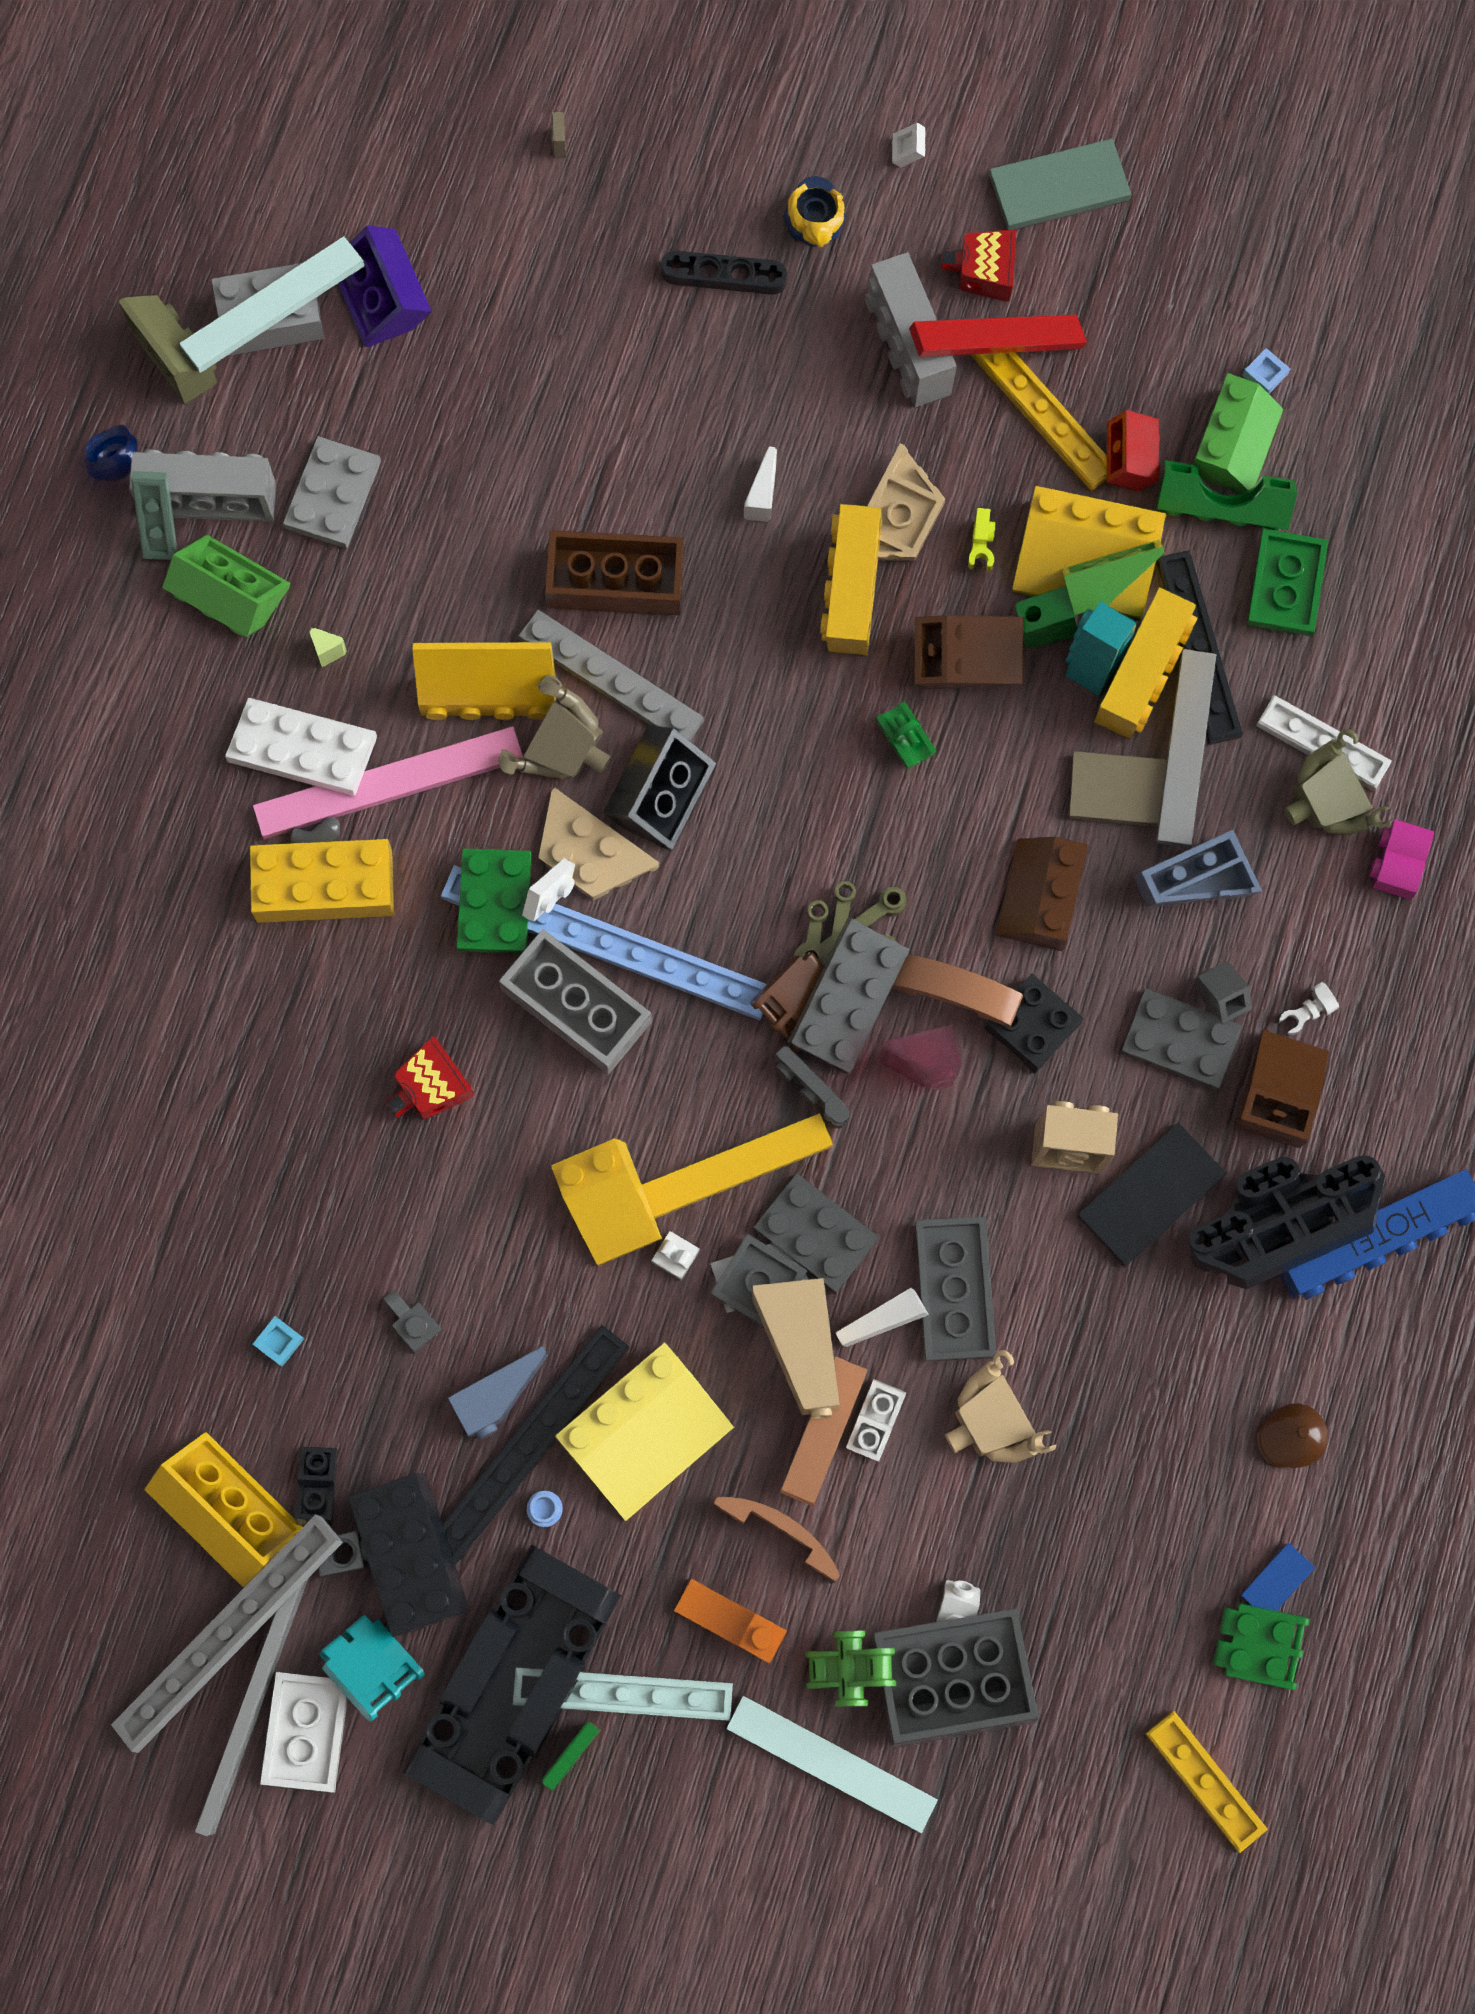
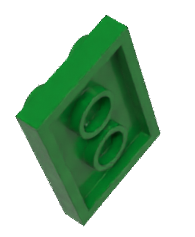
[1246,528,1329,637]
[457,848,532,954]

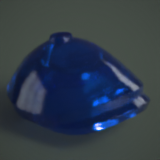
[85,425,138,481]

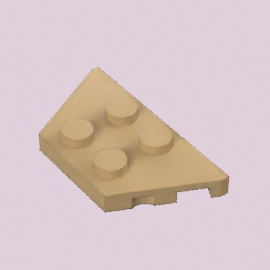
[868,443,945,561]
[539,788,659,901]

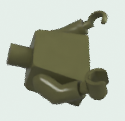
[1284,729,1394,835]

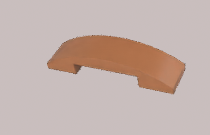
[892,955,1023,1027]
[713,1497,840,1583]

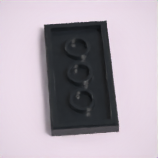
[1077,1122,1227,1267]

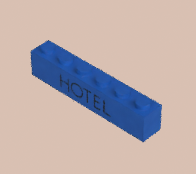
[1281,1169,1475,1300]

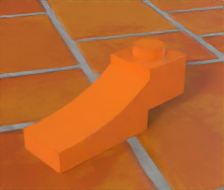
[674,1579,787,1664]

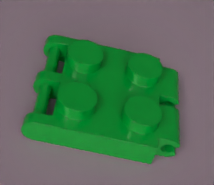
[1213,1602,1310,1690]

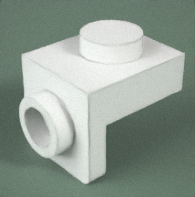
[936,1580,981,1622]

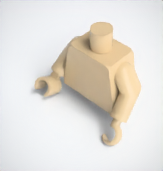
[945,1350,1056,1463]

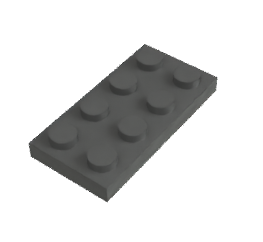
[788,918,910,1073]
[915,1216,996,1362]

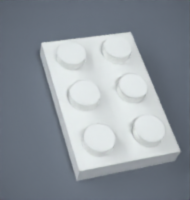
[260,1672,348,1792]

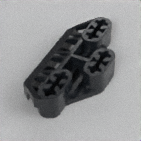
[1189,1155,1386,1289]

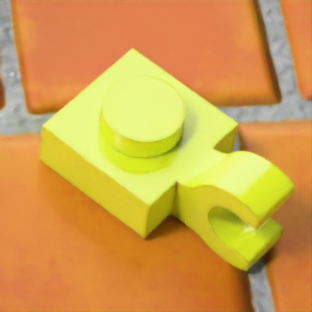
[968,508,995,572]

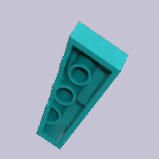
[1065,601,1136,696]

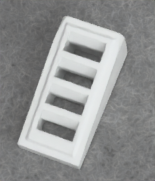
[744,447,777,522]

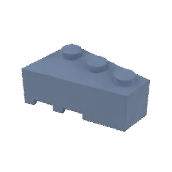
[1133,830,1262,908]

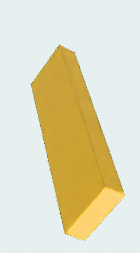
[1145,1711,1268,1853]

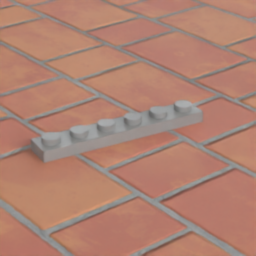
[519,610,704,741]

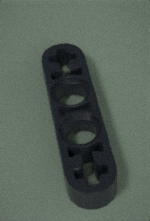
[661,251,787,294]

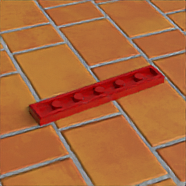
[909,315,1087,357]

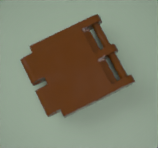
[750,952,824,1053]

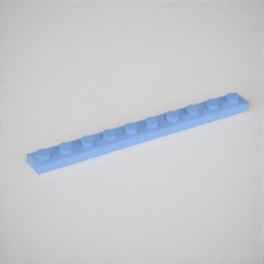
[441,865,767,1021]

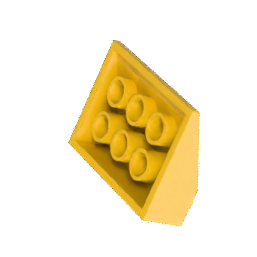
[1012,486,1166,620]
[413,642,556,720]

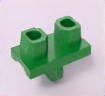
[875,701,937,770]

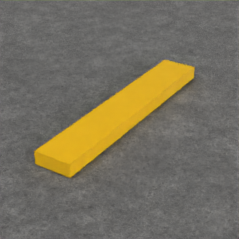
[971,352,1107,491]
[642,1113,833,1219]

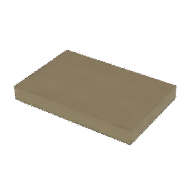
[1068,751,1167,827]

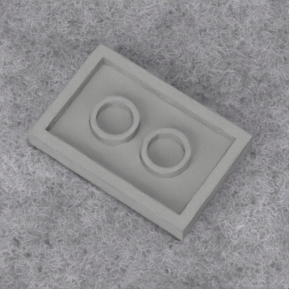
[283,436,381,549]

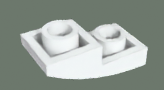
[846,1379,906,1462]

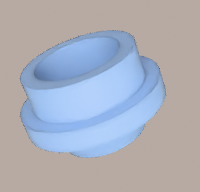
[527,1491,563,1527]

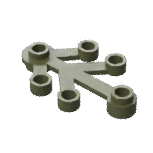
[794,881,907,965]

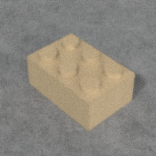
[1031,1101,1118,1174]

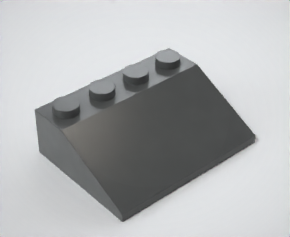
[874,1608,1039,1748]

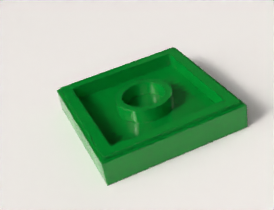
[542,1722,601,1791]

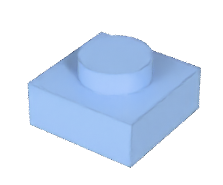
[1242,348,1290,394]

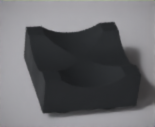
[984,973,1084,1074]

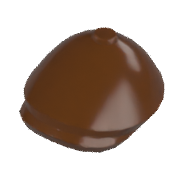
[1256,1403,1328,1468]

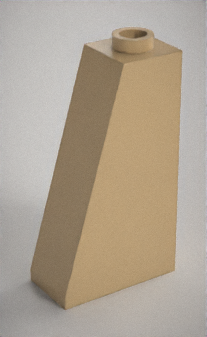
[751,1278,840,1419]

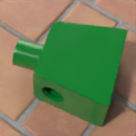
[1015,586,1077,648]

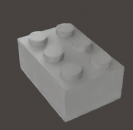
[212,263,325,356]

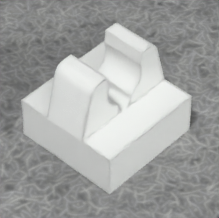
[651,1231,700,1281]

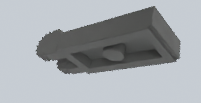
[774,1046,850,1128]

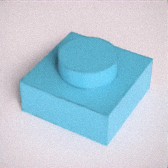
[253,1316,304,1367]

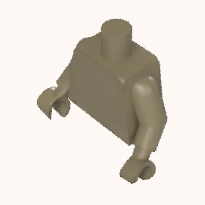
[498,675,612,779]

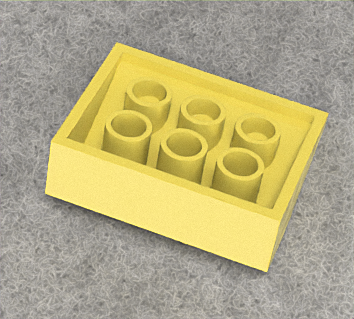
[555,1342,734,1521]

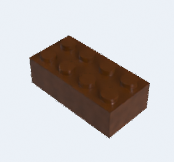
[545,530,684,615]

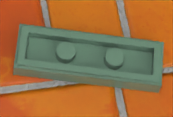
[131,471,178,560]

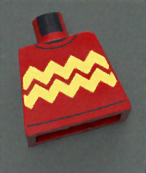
[941,230,1017,302]
[386,1036,475,1120]

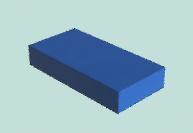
[1239,1542,1316,1610]

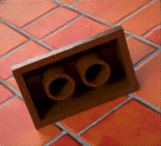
[995,837,1089,951]

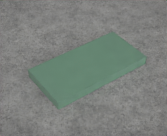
[989,138,1132,230]

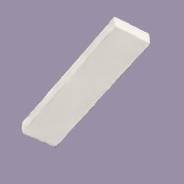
[1256,695,1392,792]

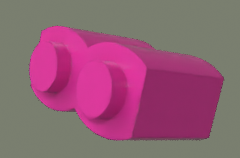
[1369,819,1434,900]

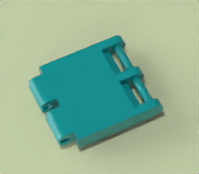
[319,1615,425,1722]

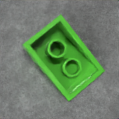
[1062,539,1165,617]

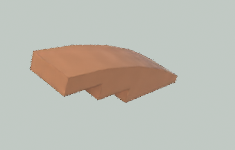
[780,1356,868,1506]

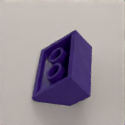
[337,225,432,347]

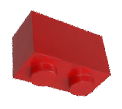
[1107,410,1160,491]

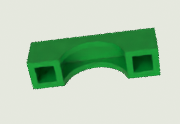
[1157,460,1297,531]

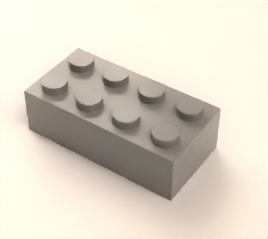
[865,252,957,407]
[129,449,277,522]
[499,929,652,1075]

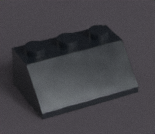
[603,725,716,850]

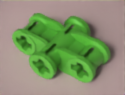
[805,1631,896,1707]

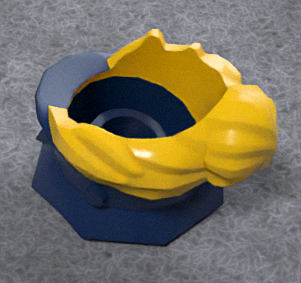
[783,176,846,248]

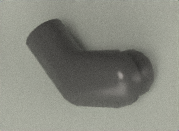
[291,817,341,844]

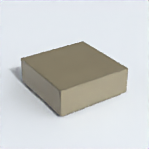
[551,112,566,158]

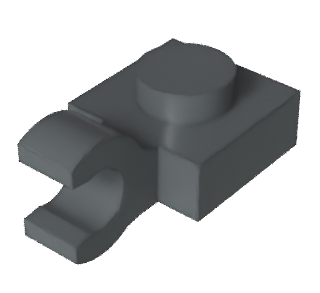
[383,1290,442,1353]

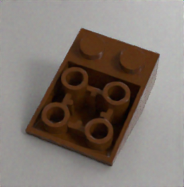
[915,615,1024,689]
[1234,1030,1329,1148]

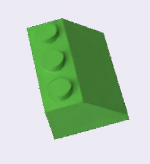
[1193,373,1283,493]
[162,535,291,637]

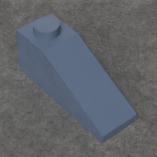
[448,1346,548,1440]

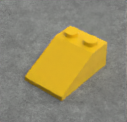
[551,1138,662,1266]

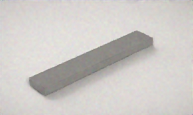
[1156,649,1216,848]

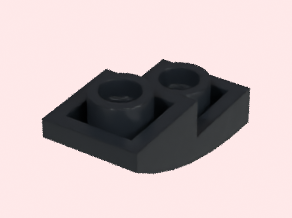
[295,1447,337,1526]

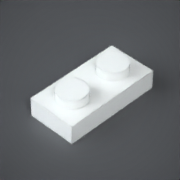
[522,858,575,922]

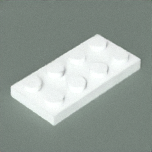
[225,698,377,796]

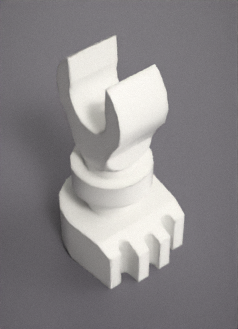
[1279,982,1339,1035]

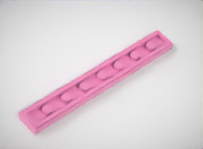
[253,727,523,840]

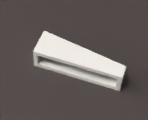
[836,1288,929,1347]

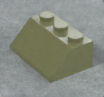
[118,295,217,404]

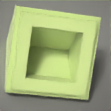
[310,628,347,667]

